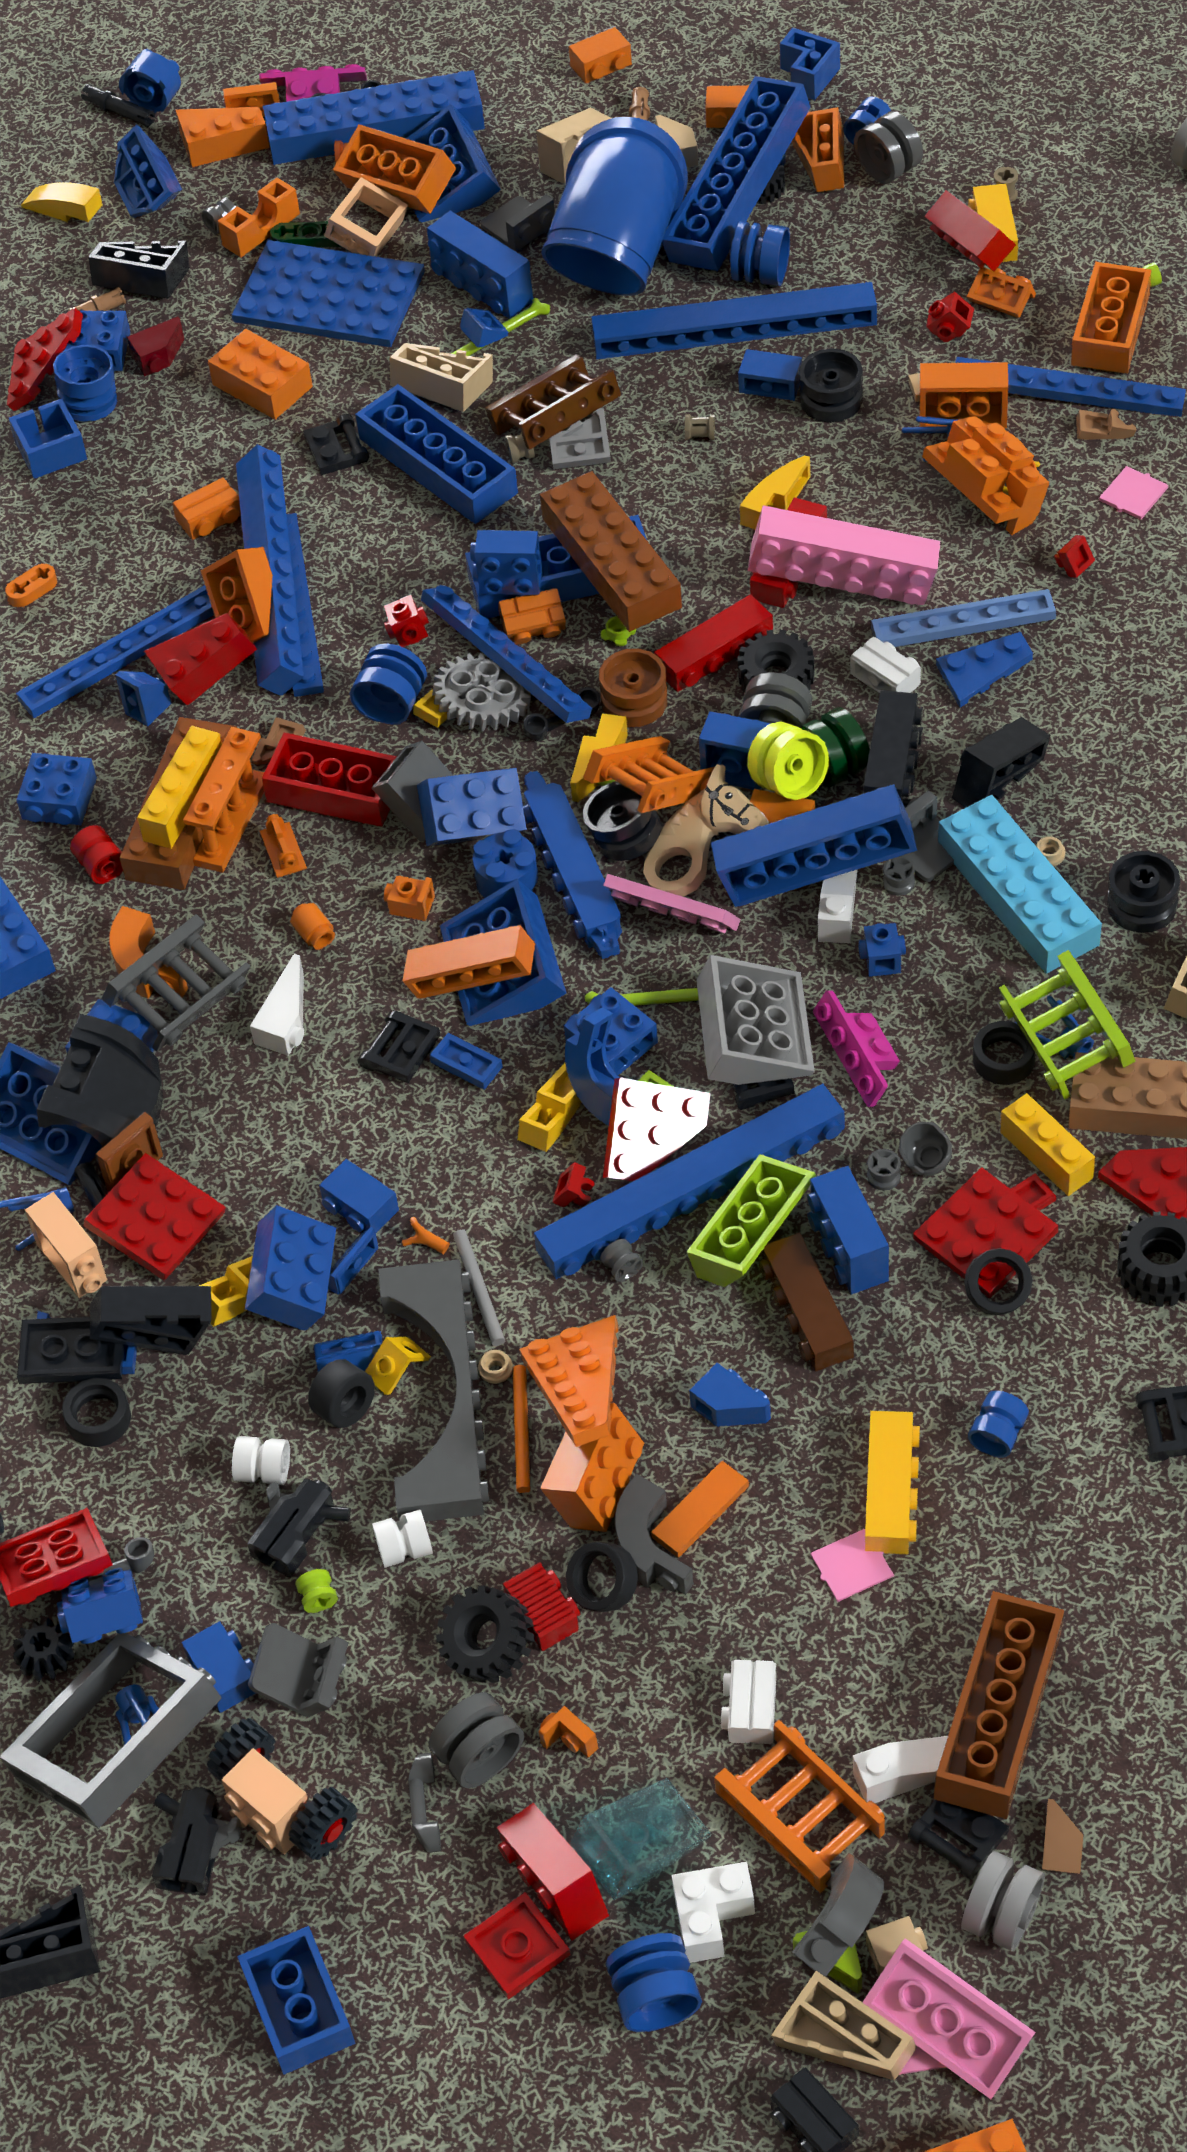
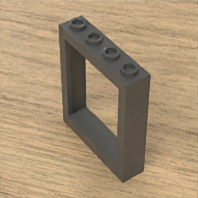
[0,1633,222,1829]

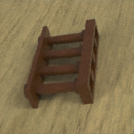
[485,354,621,450]

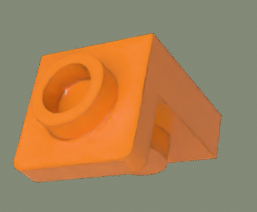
[538,1706,598,1758]

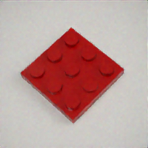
[83,1153,226,1281]
[913,1167,1058,1299]
[0,1508,113,1607]

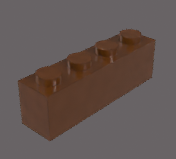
[759,1232,854,1372]

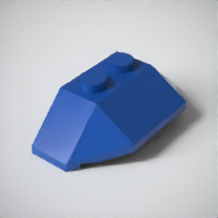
[114,124,182,218]

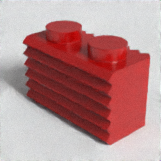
[503,1562,580,1651]

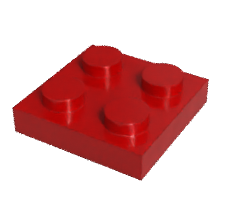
[463,1892,571,2000]

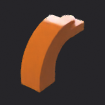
[109,906,188,999]

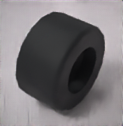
[308,1359,375,1428]

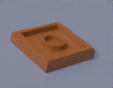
[96,1112,163,1192]

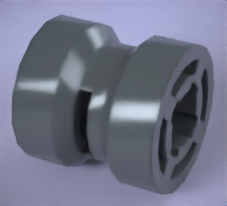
[201,197,236,235]

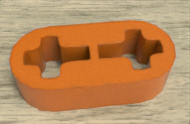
[5,564,57,607]

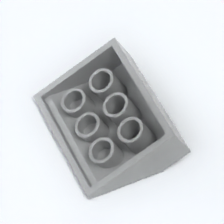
[696,955,815,1085]

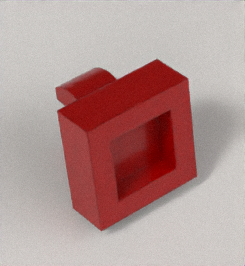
[1054,535,1095,578]
[552,1162,595,1207]

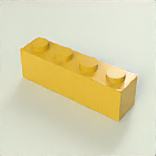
[137,726,222,849]
[865,1411,920,1554]

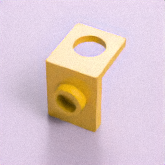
[365,1337,431,1395]

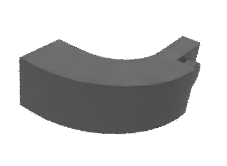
[615,1473,694,1595]
[792,1853,884,1977]

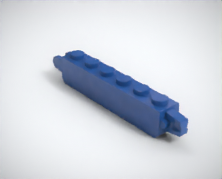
[523,771,622,959]

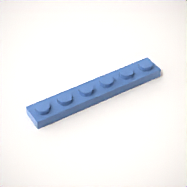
[871,589,1056,647]

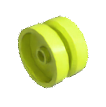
[748,721,829,800]

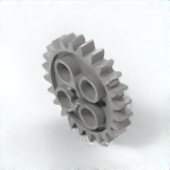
[432,653,531,731]

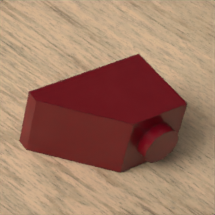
[127,316,184,377]

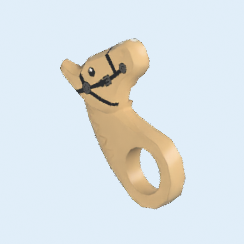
[643,764,769,897]

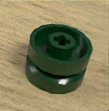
[799,707,870,788]

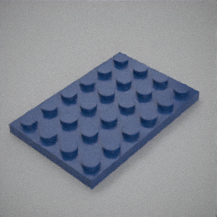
[232,240,425,347]

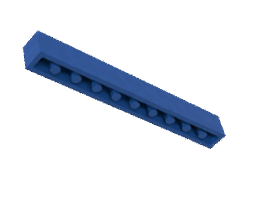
[591,282,877,359]
[236,444,304,696]
[534,1084,845,1279]

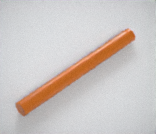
[513,1365,530,1493]

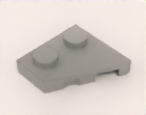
[549,408,611,469]

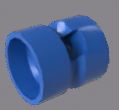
[843,96,891,145]
[968,1390,1029,1458]

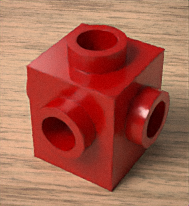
[926,291,974,343]
[384,595,429,647]

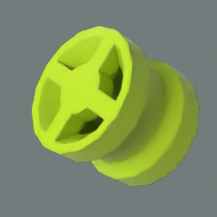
[295,1569,338,1613]

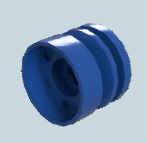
[730,221,790,286]
[53,345,117,422]
[349,643,427,725]
[605,1933,702,2032]

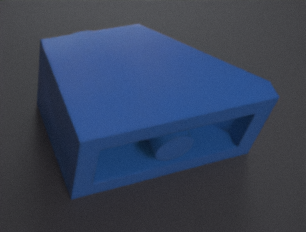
[115,671,171,726]

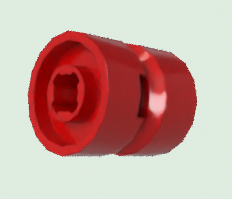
[70,825,123,884]

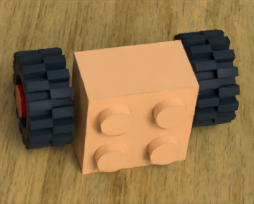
[207,1718,358,1860]

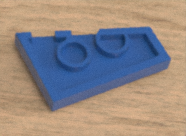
[936,632,1033,708]

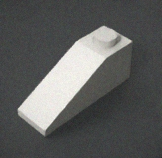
[818,869,858,943]
[250,954,304,1056]
[853,1736,948,1803]

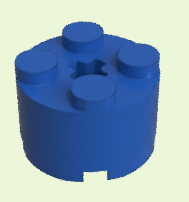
[119,49,181,113]
[472,829,538,898]

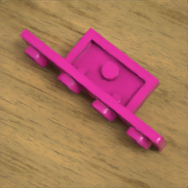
[259,64,367,102]
[813,990,900,1107]

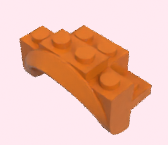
[922,416,1050,535]

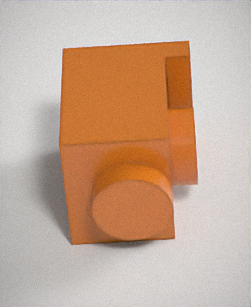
[384,876,435,921]

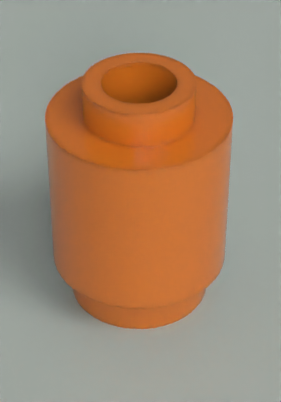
[290,903,335,950]

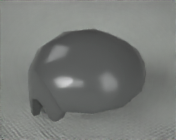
[899,1122,952,1176]

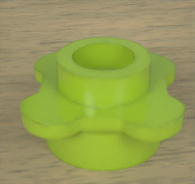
[600,616,636,646]

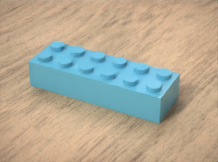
[938,795,1102,974]

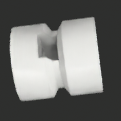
[232,1436,290,1485]
[372,1509,433,1568]

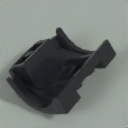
[37,1014,163,1148]

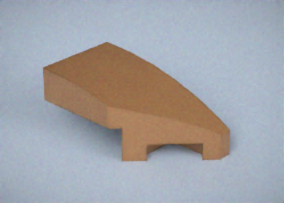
[1076,408,1136,440]
[252,717,306,765]
[1042,1799,1083,1874]

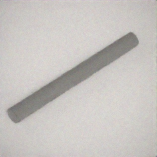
[453,1230,505,1346]

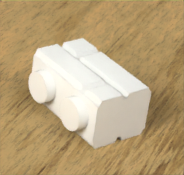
[850,636,921,693]
[721,1660,776,1744]

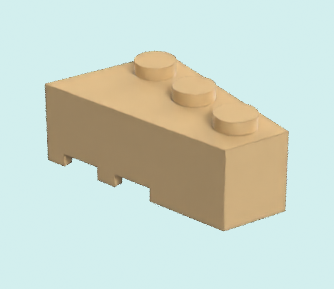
[536,107,612,185]

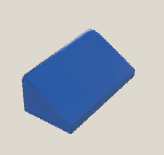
[460,308,509,348]
[328,1227,379,1295]
[314,1331,383,1372]

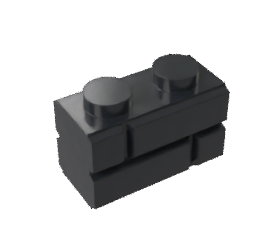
[770,2067,859,2152]

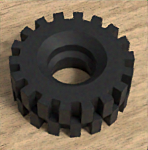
[738,630,814,693]
[436,1585,534,1683]

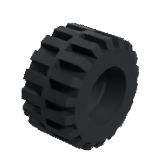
[1117,1212,1187,1307]

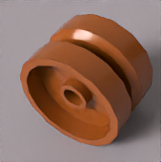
[599,648,667,727]

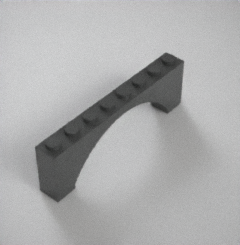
[378,1259,490,1522]

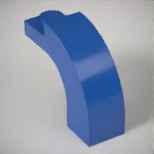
[565,1007,619,1126]

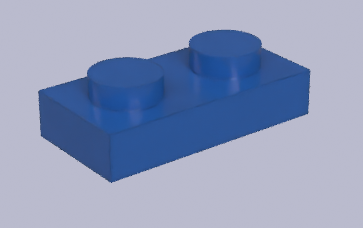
[430,1033,503,1090]

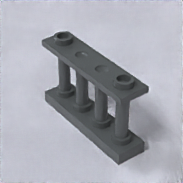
[101,914,251,1052]

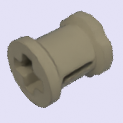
[994,167,1018,202]
[685,414,715,440]

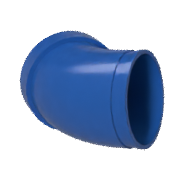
[541,117,688,296]

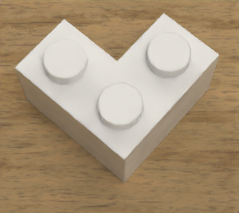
[672,1862,755,1963]

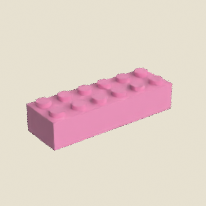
[748,505,940,605]

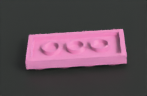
[603,874,741,934]
[862,1939,1036,2099]

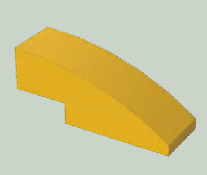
[21,183,102,222]
[740,455,810,529]
[570,714,628,802]
[517,1063,582,1152]
[199,1256,253,1327]

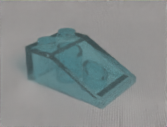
[570,1778,712,1900]

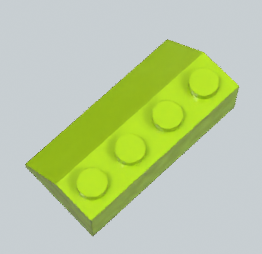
[687,1154,817,1287]

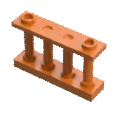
[183,727,264,873]
[583,736,715,813]
[714,1720,885,1893]

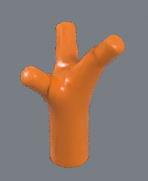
[402,1217,450,1255]

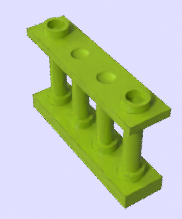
[999,950,1136,1100]

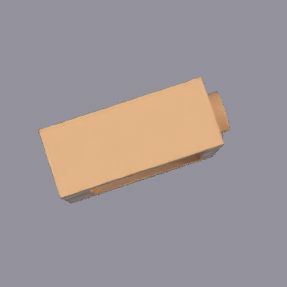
[324,177,408,257]
[25,1192,107,1298]

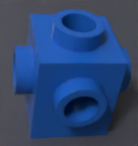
[858,923,906,977]

